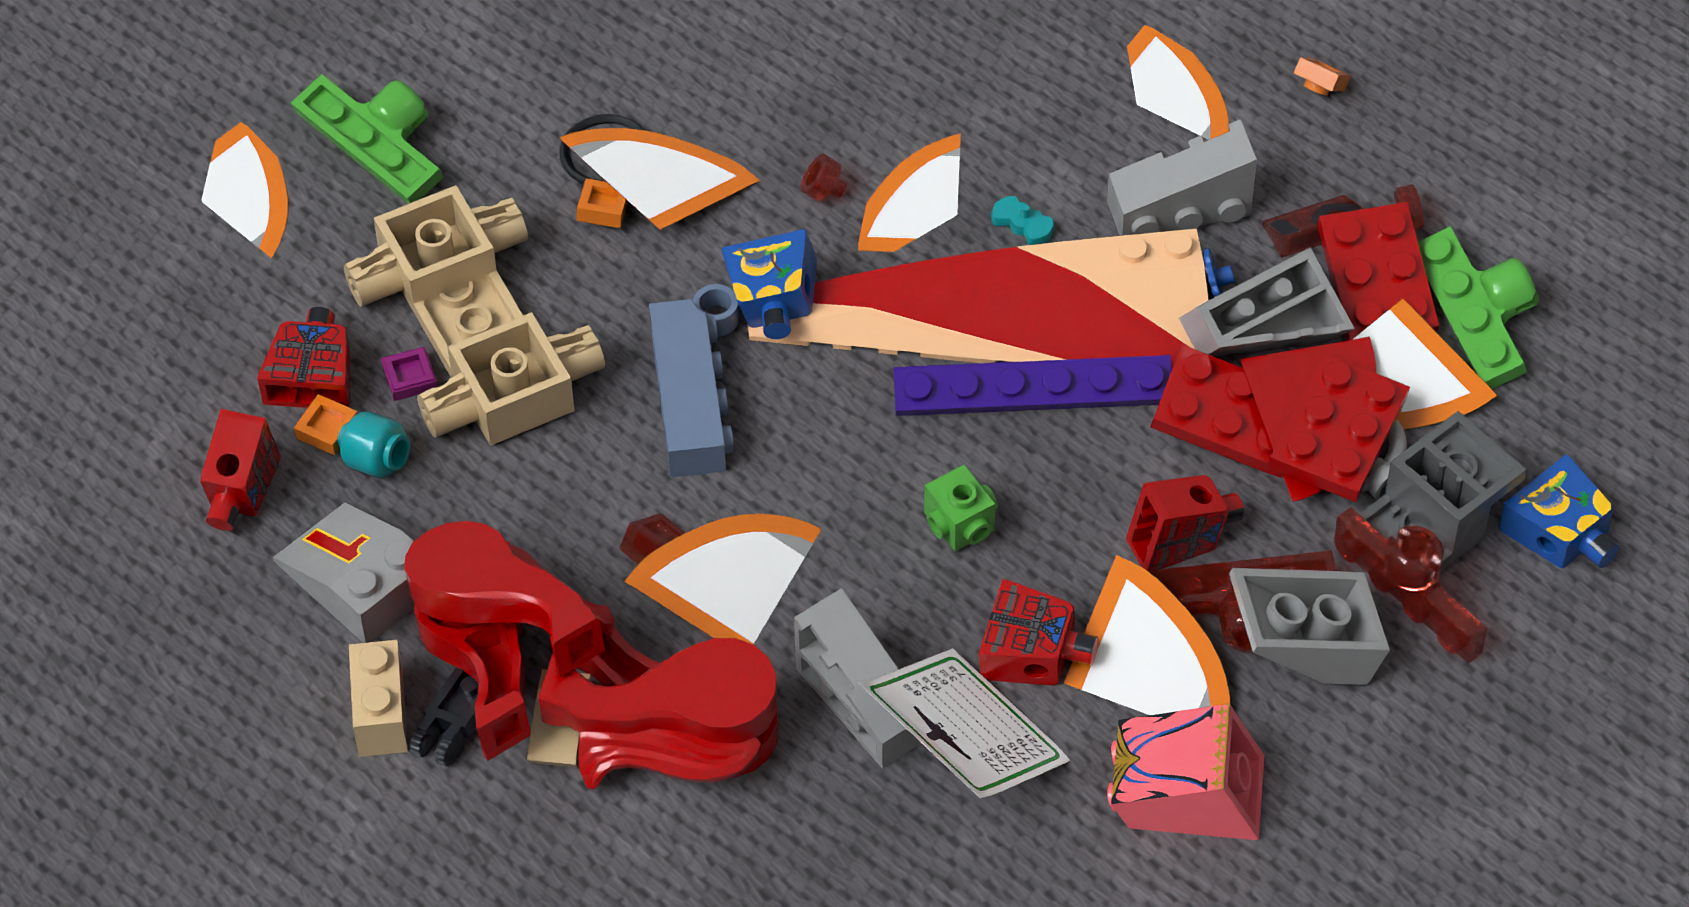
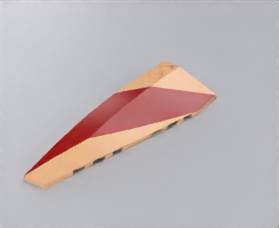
[747,228,1209,368]

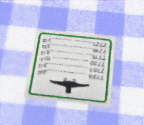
[858,649,1071,798]

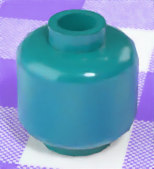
[338,411,410,478]

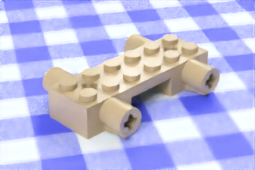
[344,185,605,446]

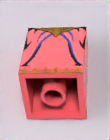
[1107,704,1265,840]

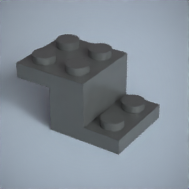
[1350,411,1527,590]

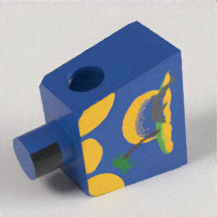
[722,229,817,339]
[1499,454,1619,568]

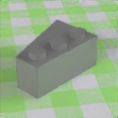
[1107,119,1257,236]
[1178,247,1355,357]
[794,588,922,769]

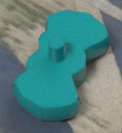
[991,196,1055,245]

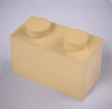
[349,640,408,757]

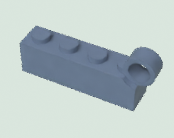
[649,284,739,478]

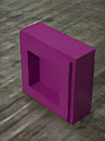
[381,346,438,401]

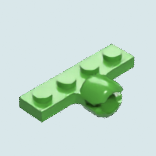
[291,74,444,204]
[1418,226,1539,389]

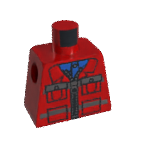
[257,307,350,408]
[200,409,281,531]
[1126,475,1244,573]
[979,579,1098,685]

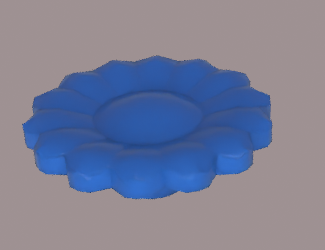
[1203,248,1236,297]

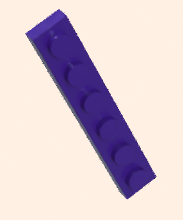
[893,355,1172,416]

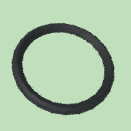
[559,114,646,185]

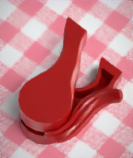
[405,521,615,761]
[539,627,779,790]

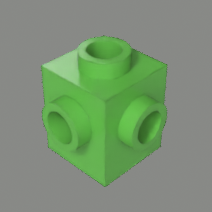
[924,465,998,551]

